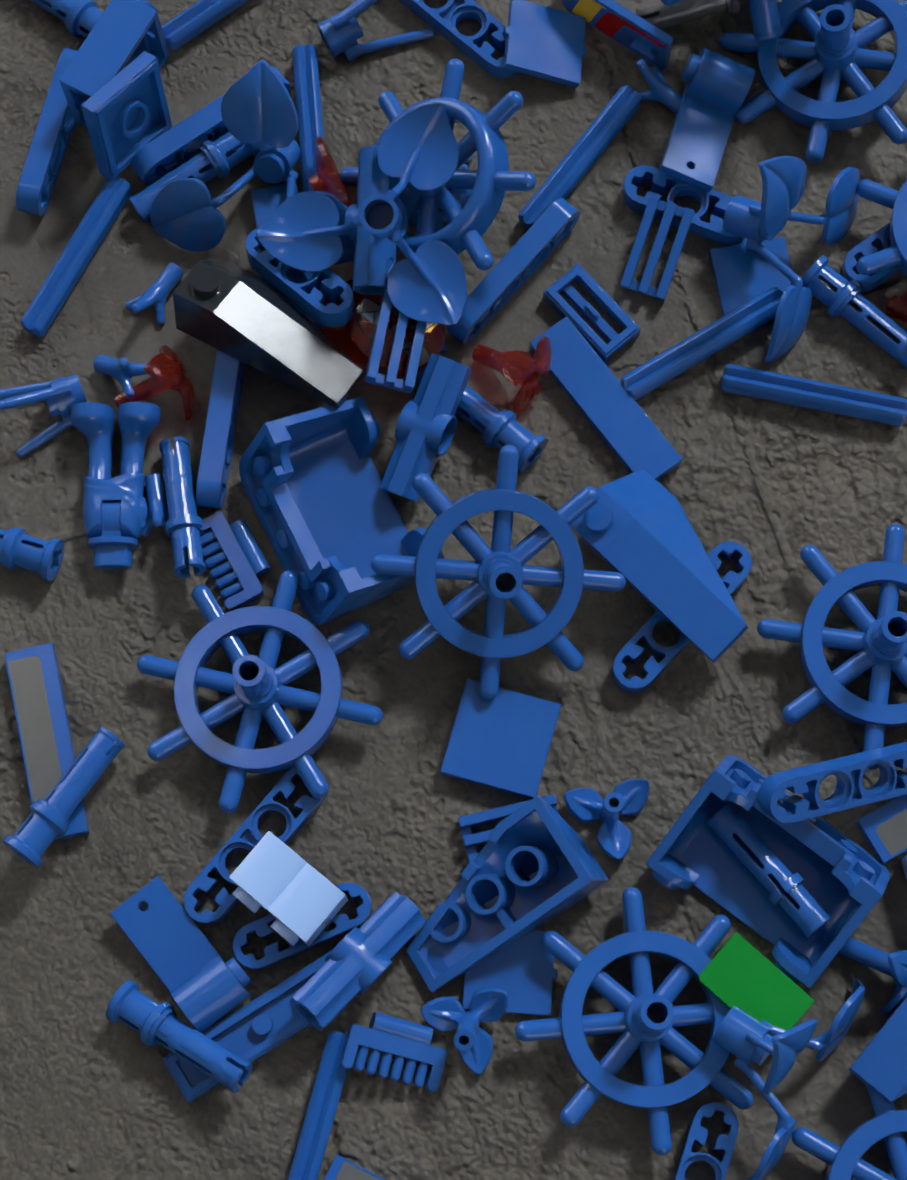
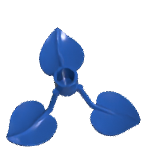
[150,59,355,265]
[256,103,467,326]
[723,156,861,363]
[713,978,865,1180]

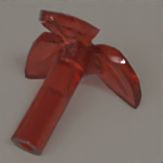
[472,336,552,413]
[114,345,195,421]

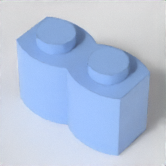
[229,831,348,946]

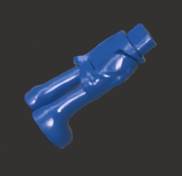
[70,402,161,569]

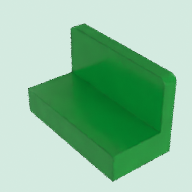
[698,932,815,1036]

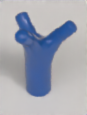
[636,59,682,115]
[125,262,184,324]
[93,354,163,398]
[141,474,169,537]

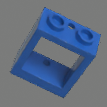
[59,0,169,128]

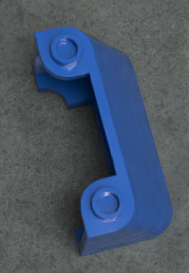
[239,396,445,625]
[645,754,890,988]

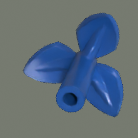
[564,779,649,861]
[838,937,907,1014]
[420,987,508,1074]

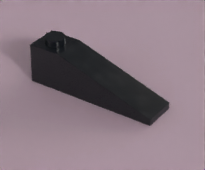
[173,260,363,409]

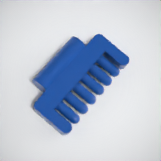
[200,511,271,611]
[339,1012,447,1092]

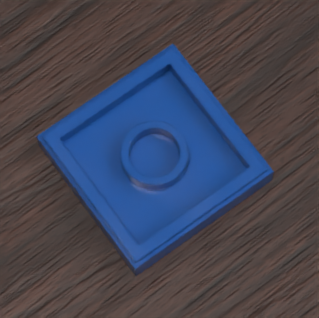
[81,51,172,180]
[440,679,561,799]

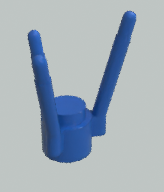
[317,0,434,61]
[0,374,87,457]

